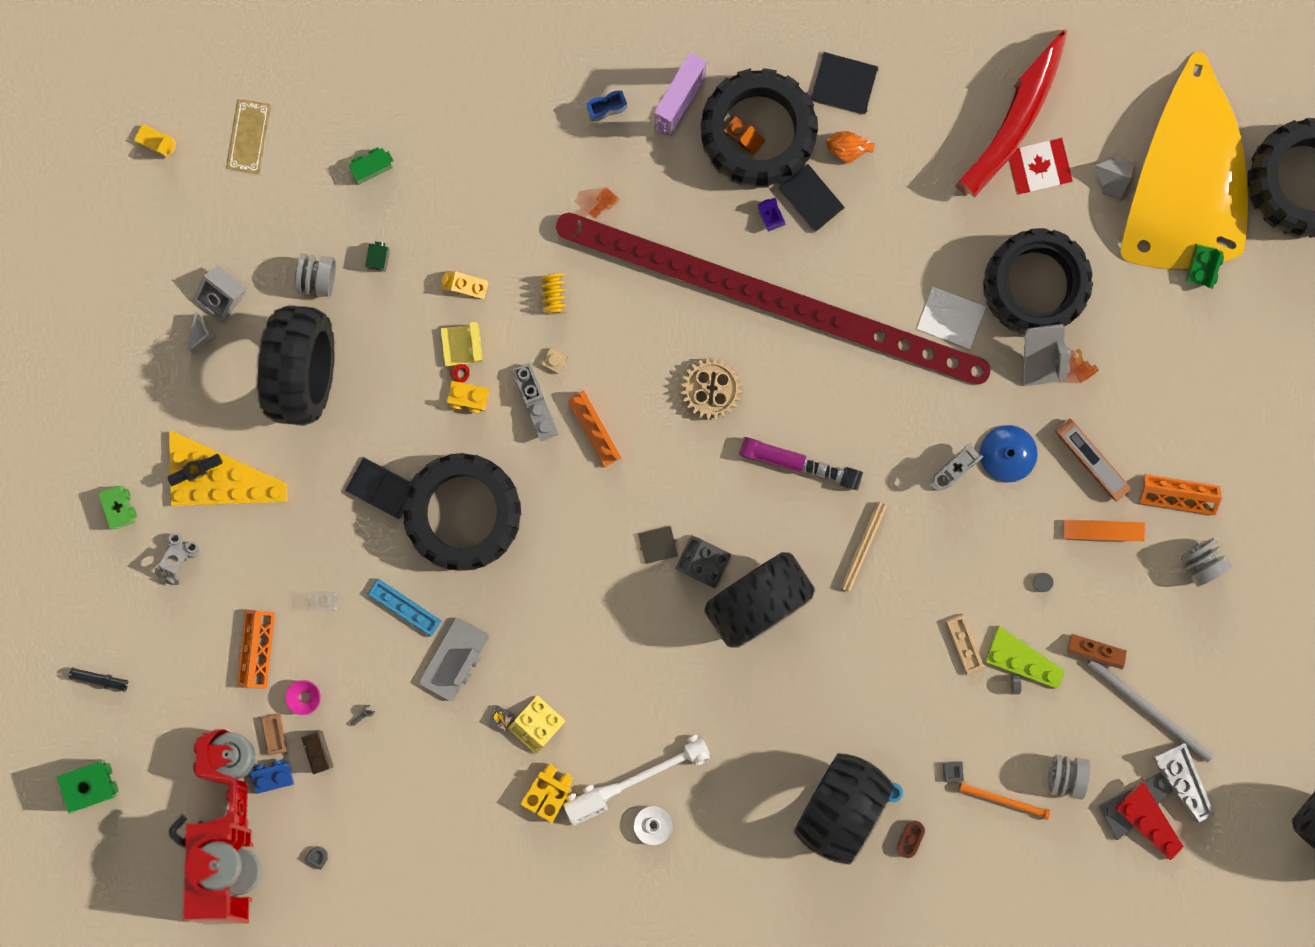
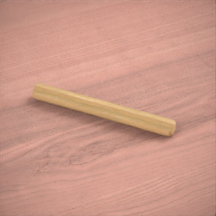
[841,502,887,592]

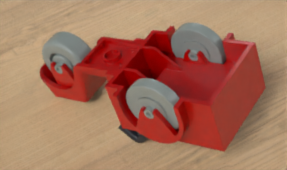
[168,729,261,924]

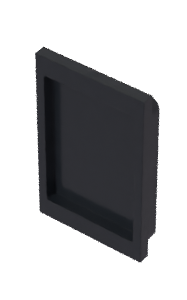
[345,457,410,520]

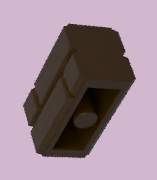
[301,731,334,774]

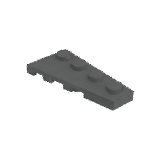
[1098,772,1173,840]

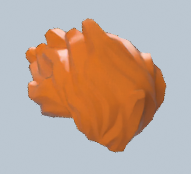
[826,131,875,164]

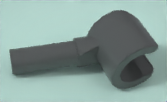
[351,705,375,726]

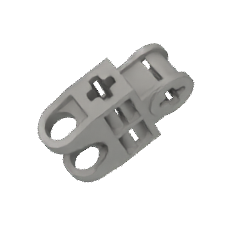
[931,442,983,490]

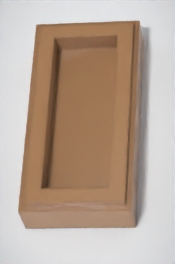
[261,714,288,756]

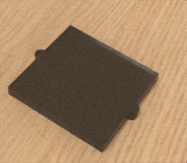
[638,526,678,564]

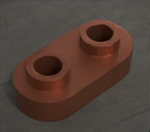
[897,820,925,858]

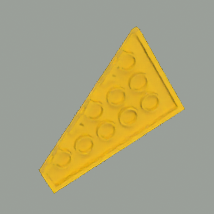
[169,431,287,506]

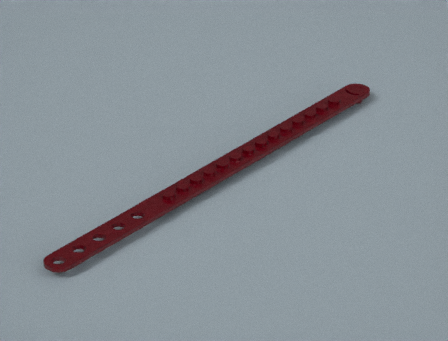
[556,213,991,385]

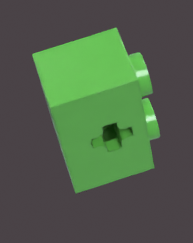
[98,486,137,530]

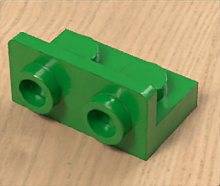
[1185,244,1224,289]

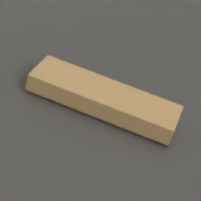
[945,614,985,675]

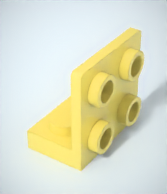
[441,322,483,366]
[507,696,565,754]

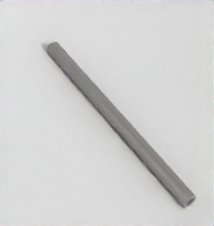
[1087,660,1213,762]

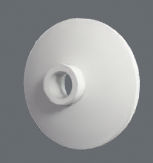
[634,806,673,845]

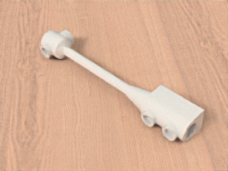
[563,735,710,826]

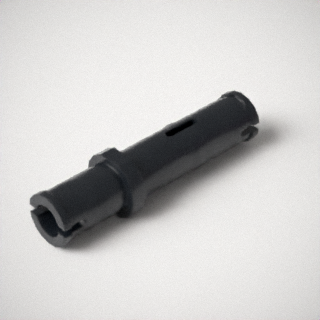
[69,667,129,692]

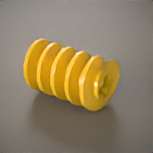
[541,273,567,314]

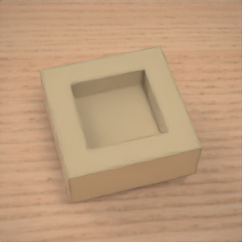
[542,348,568,374]

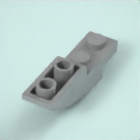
[512,363,559,442]

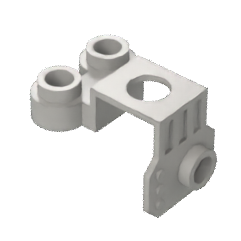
[155,533,200,585]

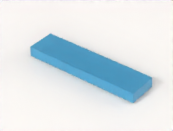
[367,578,442,637]

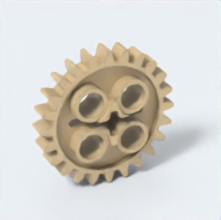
[681,358,743,420]

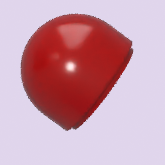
[450,364,470,383]

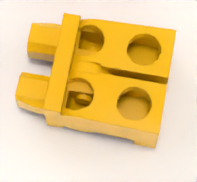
[520,763,573,823]

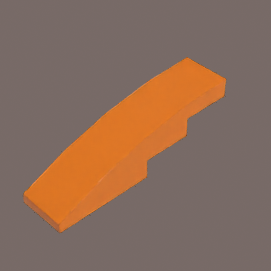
[1064,520,1146,542]

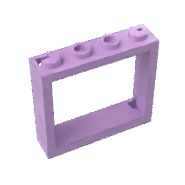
[654,52,707,135]

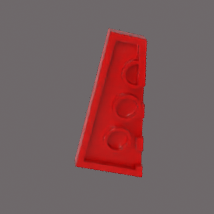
[1115,780,1184,861]

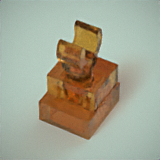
[590,187,620,218]
[1069,348,1099,383]

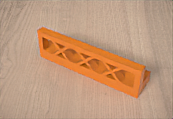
[568,390,621,467]
[1140,474,1222,516]
[237,609,275,689]

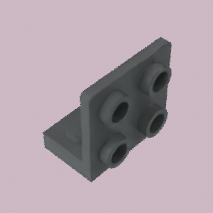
[675,535,731,588]

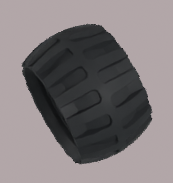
[794,753,895,865]

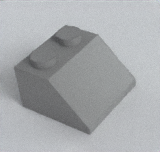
[192,265,247,323]

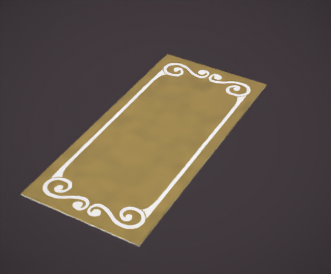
[227,99,271,174]

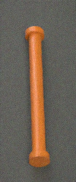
[958,781,1050,820]

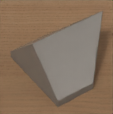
[1095,157,1134,200]
[186,313,216,352]

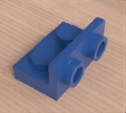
[249,760,294,794]

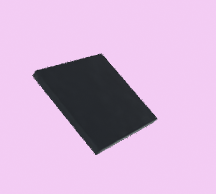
[811,52,878,114]

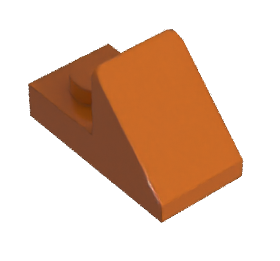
[724,116,765,155]

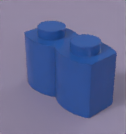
[586,90,627,121]

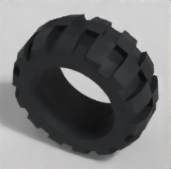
[700,68,818,188]
[1248,118,1315,238]
[256,305,335,426]
[402,453,522,571]

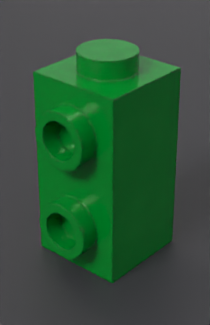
[349,147,394,185]

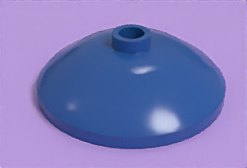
[980,425,1038,483]

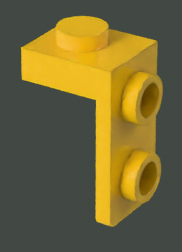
[134,124,177,158]
[441,271,488,299]

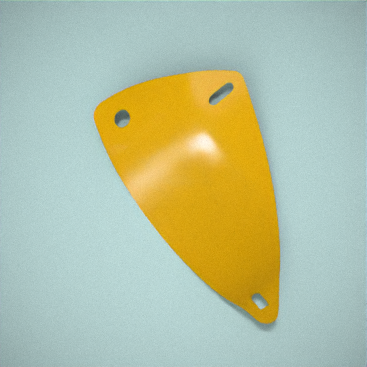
[1120,52,1248,269]

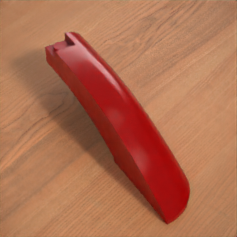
[955,29,1068,198]

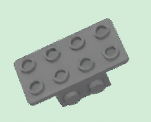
[1023,324,1071,386]
[420,618,489,701]

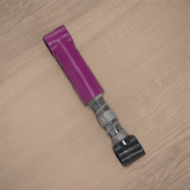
[739,437,863,491]

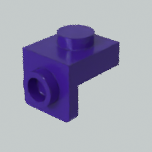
[758,198,786,232]

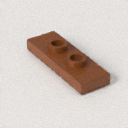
[1067,634,1127,670]

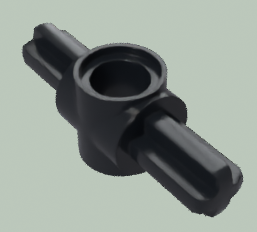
[167,454,223,486]

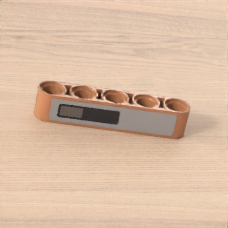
[1055,418,1131,502]

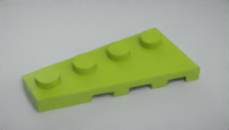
[985,626,1065,689]

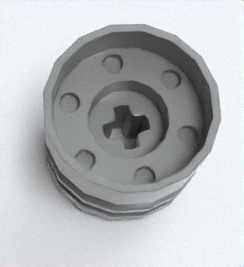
[295,253,336,298]
[1179,538,1232,587]
[1048,754,1090,800]

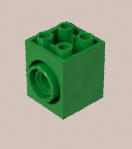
[56,760,119,814]

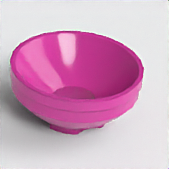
[285,680,321,715]

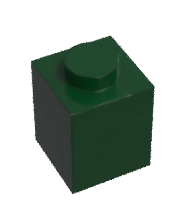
[365,241,390,272]

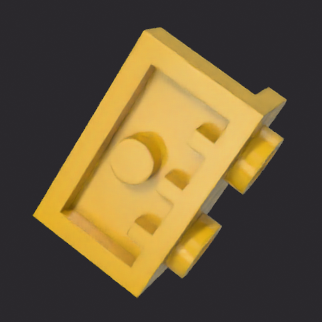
[446,381,490,414]

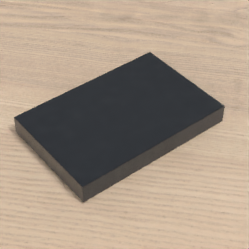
[779,164,845,232]

